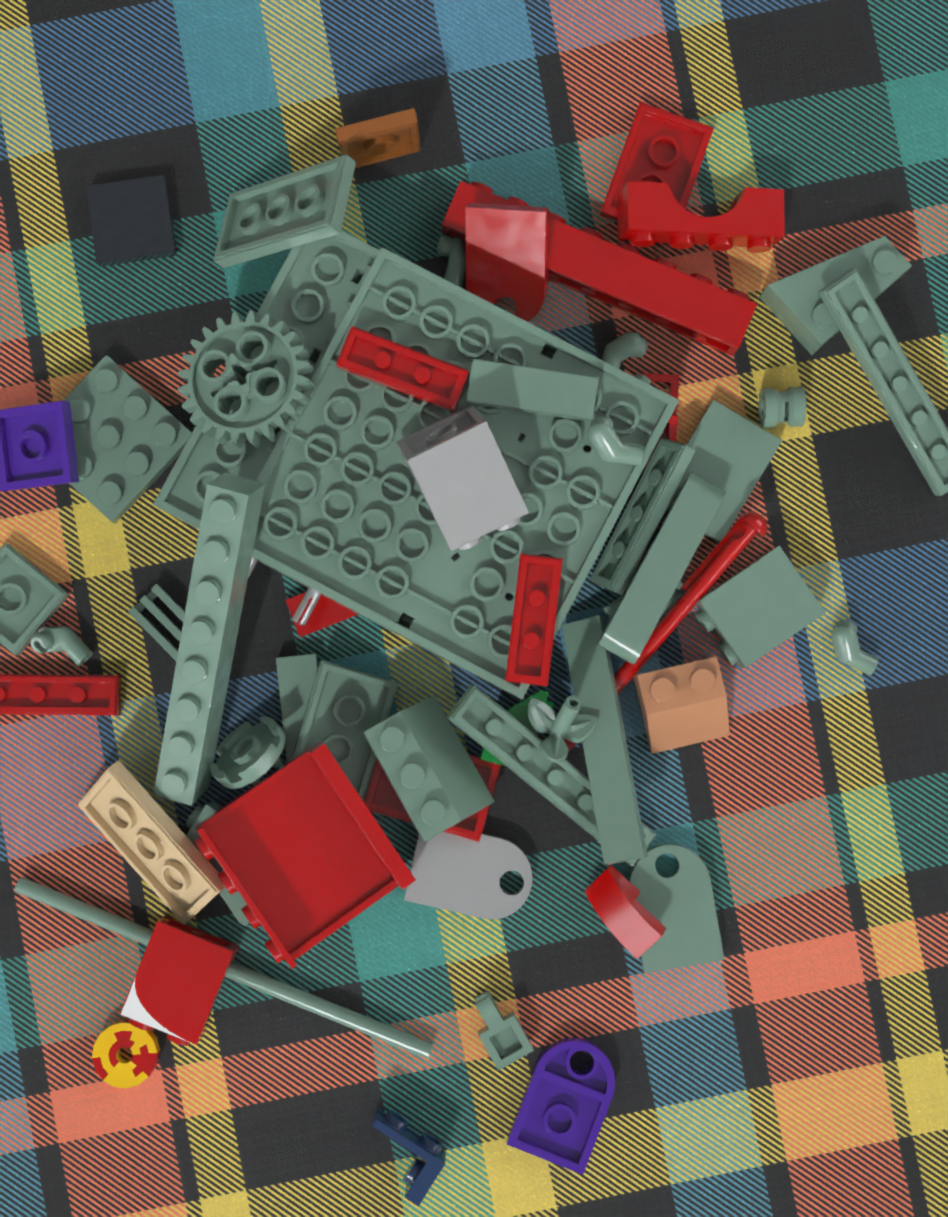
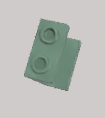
[694,546,826,669]

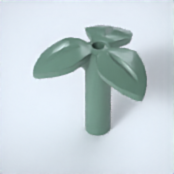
[527,695,598,763]

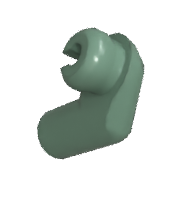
[437,235,466,288]
[602,332,648,369]
[588,416,644,466]
[831,619,879,675]
[30,626,93,666]

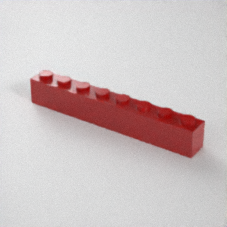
[442,181,757,356]

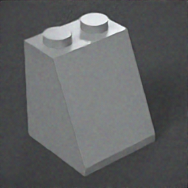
[396,404,529,551]

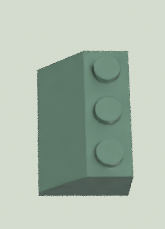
[364,696,495,843]

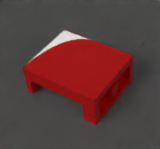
[120,916,240,1046]

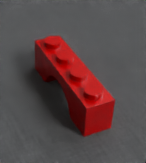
[618,181,785,253]

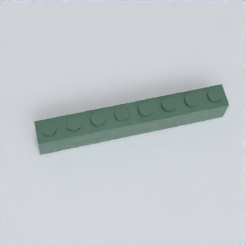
[153,473,265,806]

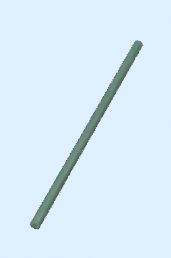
[14,877,433,1059]

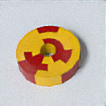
[92,1019,160,1089]

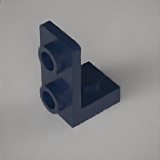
[371,1109,446,1207]

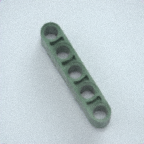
[597,473,726,665]

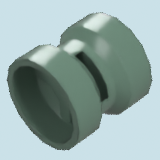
[758,386,806,428]

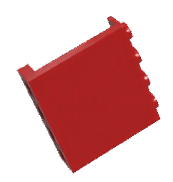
[194,741,416,969]

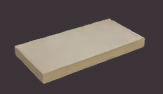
[78,760,225,925]

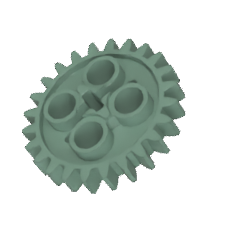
[178,310,314,448]

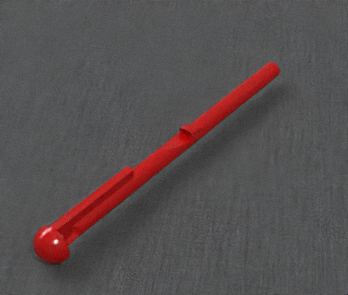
[563,512,767,753]

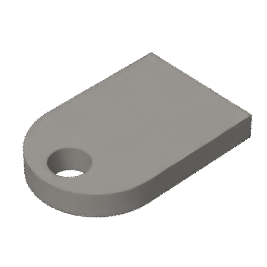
[404,832,532,919]

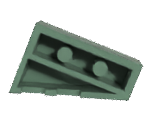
[759,236,912,355]

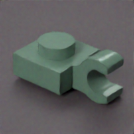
[474,991,534,1071]

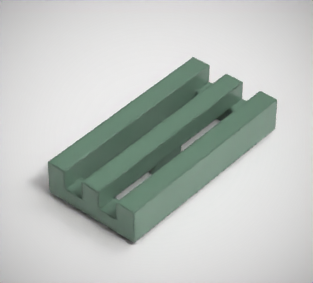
[128,584,185,661]

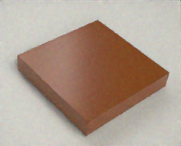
[335,108,421,168]

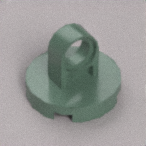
[210,716,286,789]

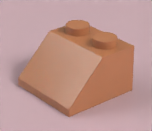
[633,656,730,754]

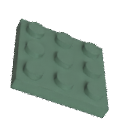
[63,355,192,524]

